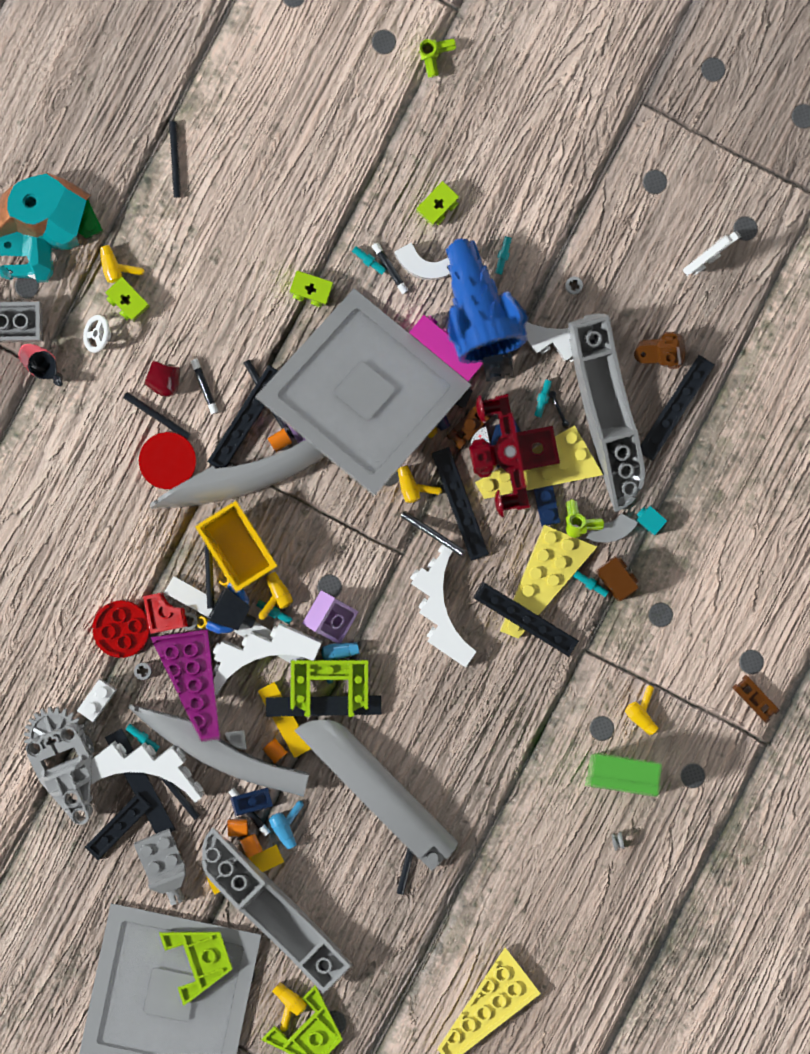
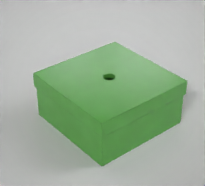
[585,754,661,796]

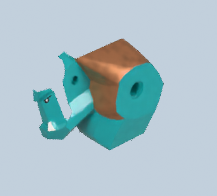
[0,173,91,283]

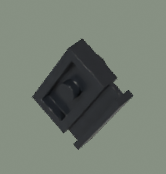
[483,352,514,382]

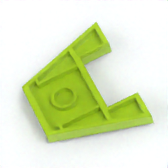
[159,932,233,1006]
[261,985,343,1054]

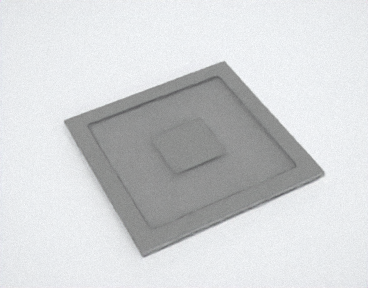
[255,288,471,496]
[79,903,262,1054]

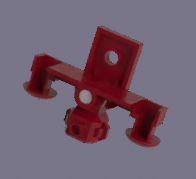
[469,394,560,518]

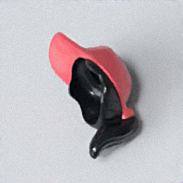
[19,344,63,386]

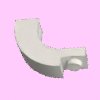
[394,243,450,280]

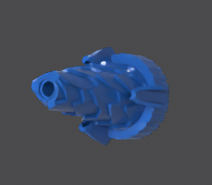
[446,238,528,364]

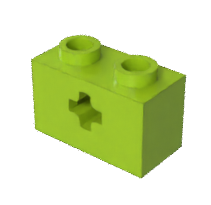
[416,181,459,227]
[290,271,334,308]
[105,277,150,322]

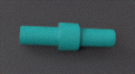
[495,236,512,275]
[352,246,386,275]
[534,379,552,418]
[573,570,609,597]
[256,599,293,624]
[126,724,160,752]

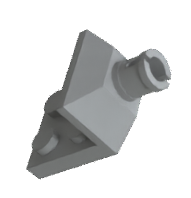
[134,828,186,905]

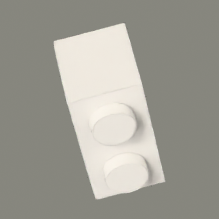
[77,679,117,722]

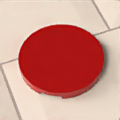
[139,432,196,490]
[92,600,150,658]

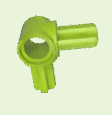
[419,39,456,78]
[566,499,604,538]

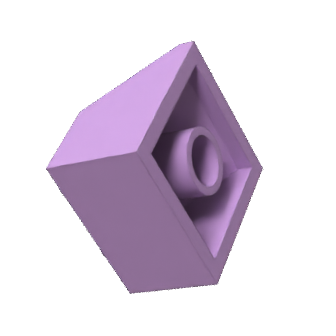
[302,590,359,643]

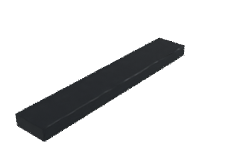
[640,355,715,461]
[207,365,278,468]
[431,447,489,561]
[472,581,579,657]
[266,695,382,717]
[105,728,176,834]

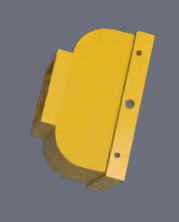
[195,501,277,592]

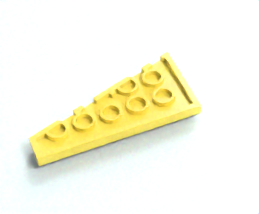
[475,425,603,499]
[500,525,597,638]
[437,947,541,1054]

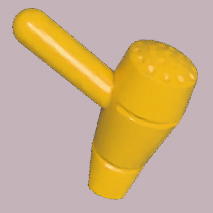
[100,245,144,283]
[397,465,442,503]
[259,572,293,620]
[625,685,659,735]
[272,982,307,1032]

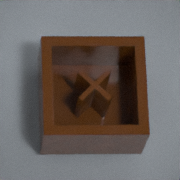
[595,557,639,601]

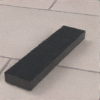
[85,792,152,860]

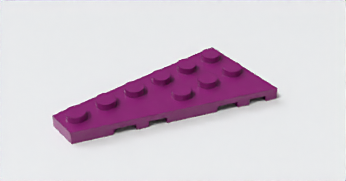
[151,629,220,742]

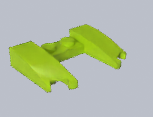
[290,660,368,717]

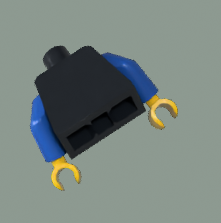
[197,574,256,634]

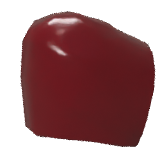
[144,360,180,397]

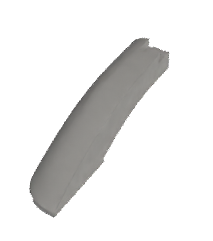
[568,314,645,512]
[149,440,325,508]
[129,704,310,797]
[294,719,458,871]
[202,827,353,993]

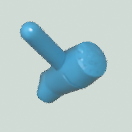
[321,642,359,684]
[269,801,304,849]

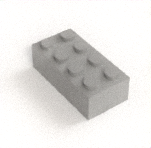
[0,301,43,343]

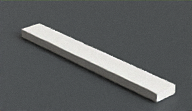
[164,576,303,663]

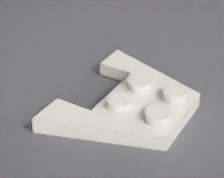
[683,231,741,276]

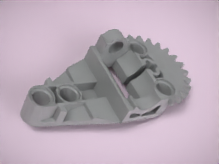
[24,706,94,825]

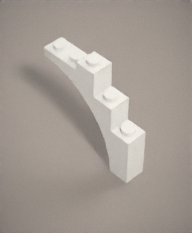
[525,322,573,362]
[410,544,476,667]
[213,623,323,697]
[91,741,204,802]

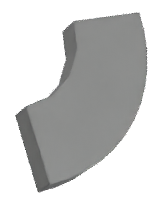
[586,513,638,543]

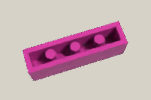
[409,315,483,382]

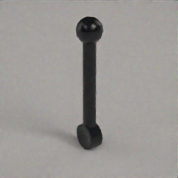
[549,391,570,428]

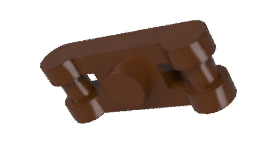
[446,405,492,449]
[732,675,780,724]

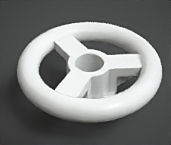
[83,315,111,353]

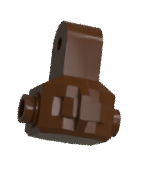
[634,332,686,369]

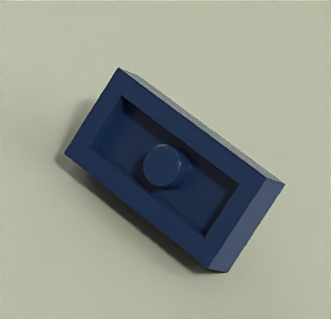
[534,485,560,527]
[230,788,273,817]

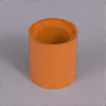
[267,428,292,453]
[262,738,288,764]
[227,819,248,837]
[239,833,263,858]

